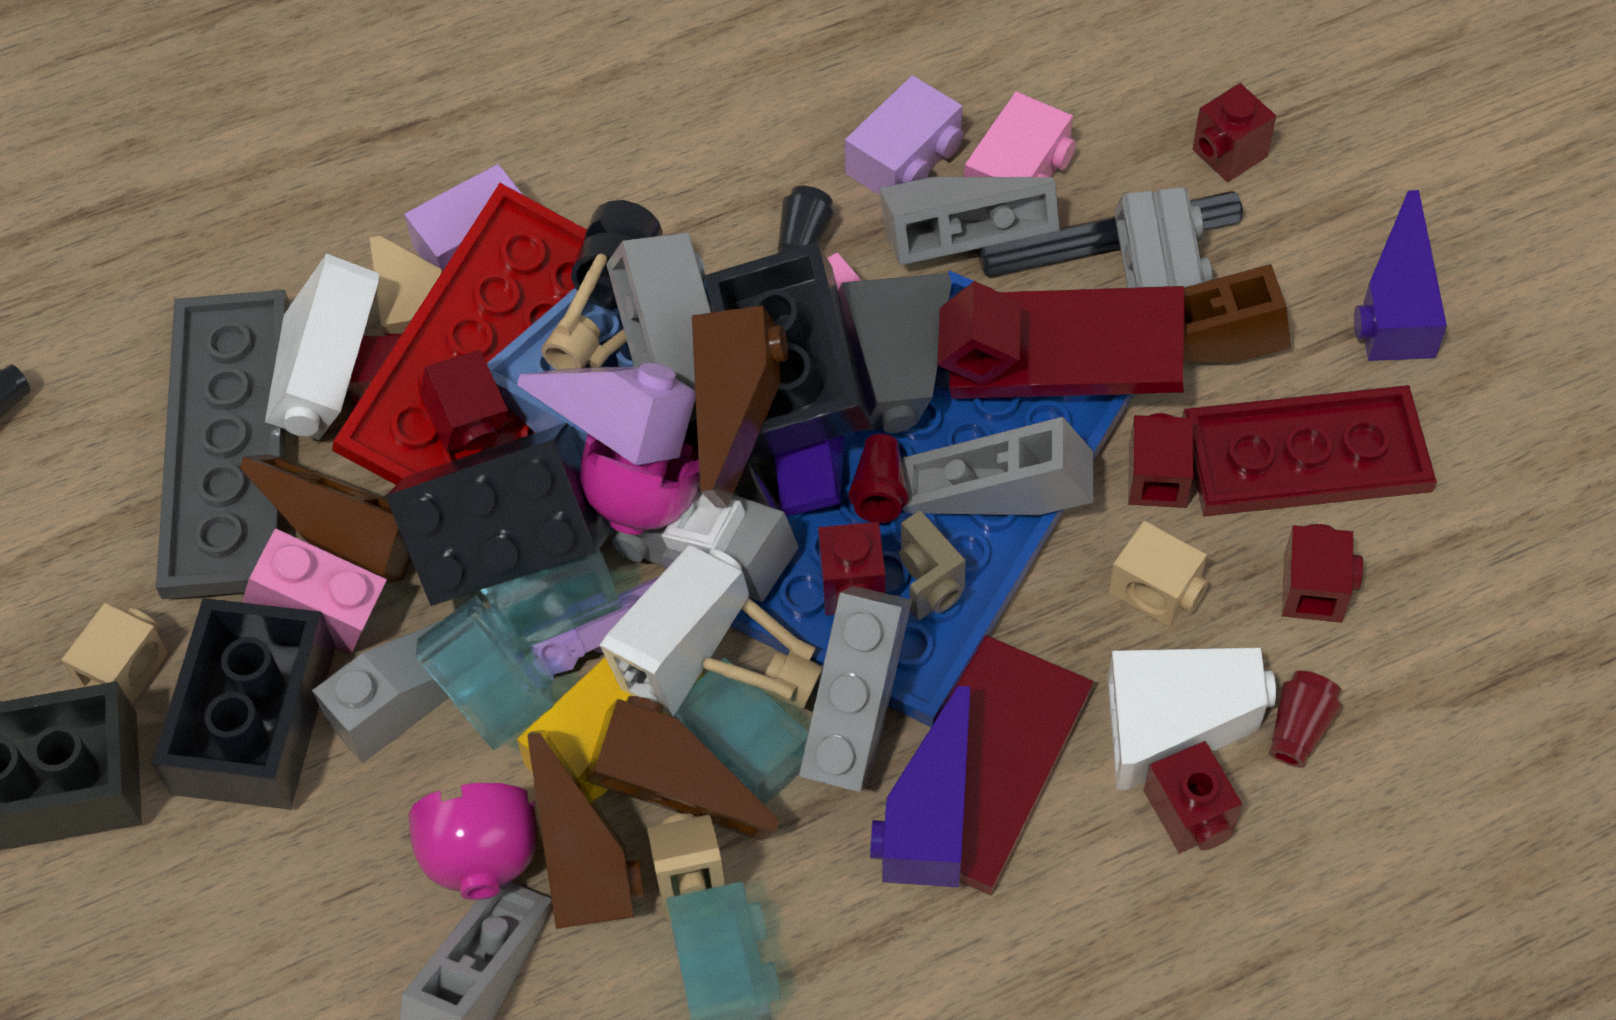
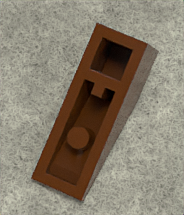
[1184,264,1291,363]
[691,305,788,508]
[240,454,411,584]
[584,696,779,841]
[527,729,645,929]

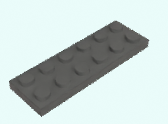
[156,290,290,599]

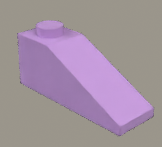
[517,363,696,465]

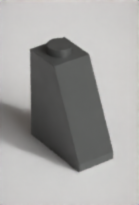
[838,273,952,433]

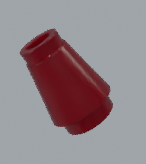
[849,434,908,523]
[1269,670,1342,768]

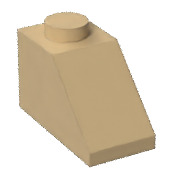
[369,236,442,336]
[647,814,729,922]

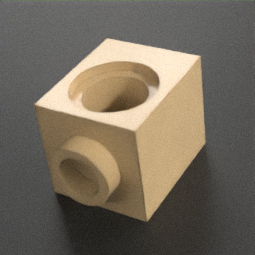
[1109,520,1208,628]
[61,602,169,705]

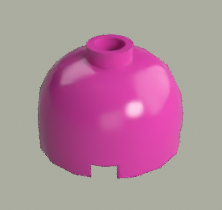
[580,434,700,535]
[408,783,539,900]

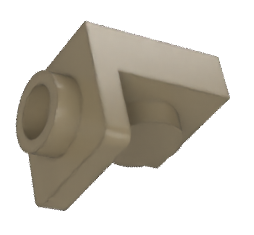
[899,510,965,620]

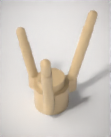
[541,254,627,370]
[702,597,823,710]

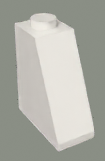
[265,253,380,440]
[600,544,750,717]
[1107,648,1276,790]

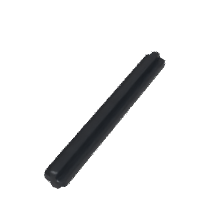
[979,191,1243,277]

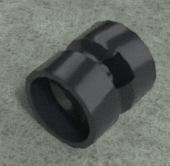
[571,200,663,309]

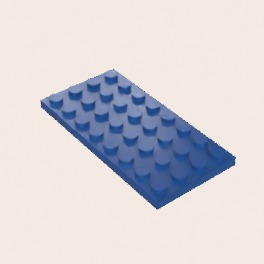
[730,270,1134,727]

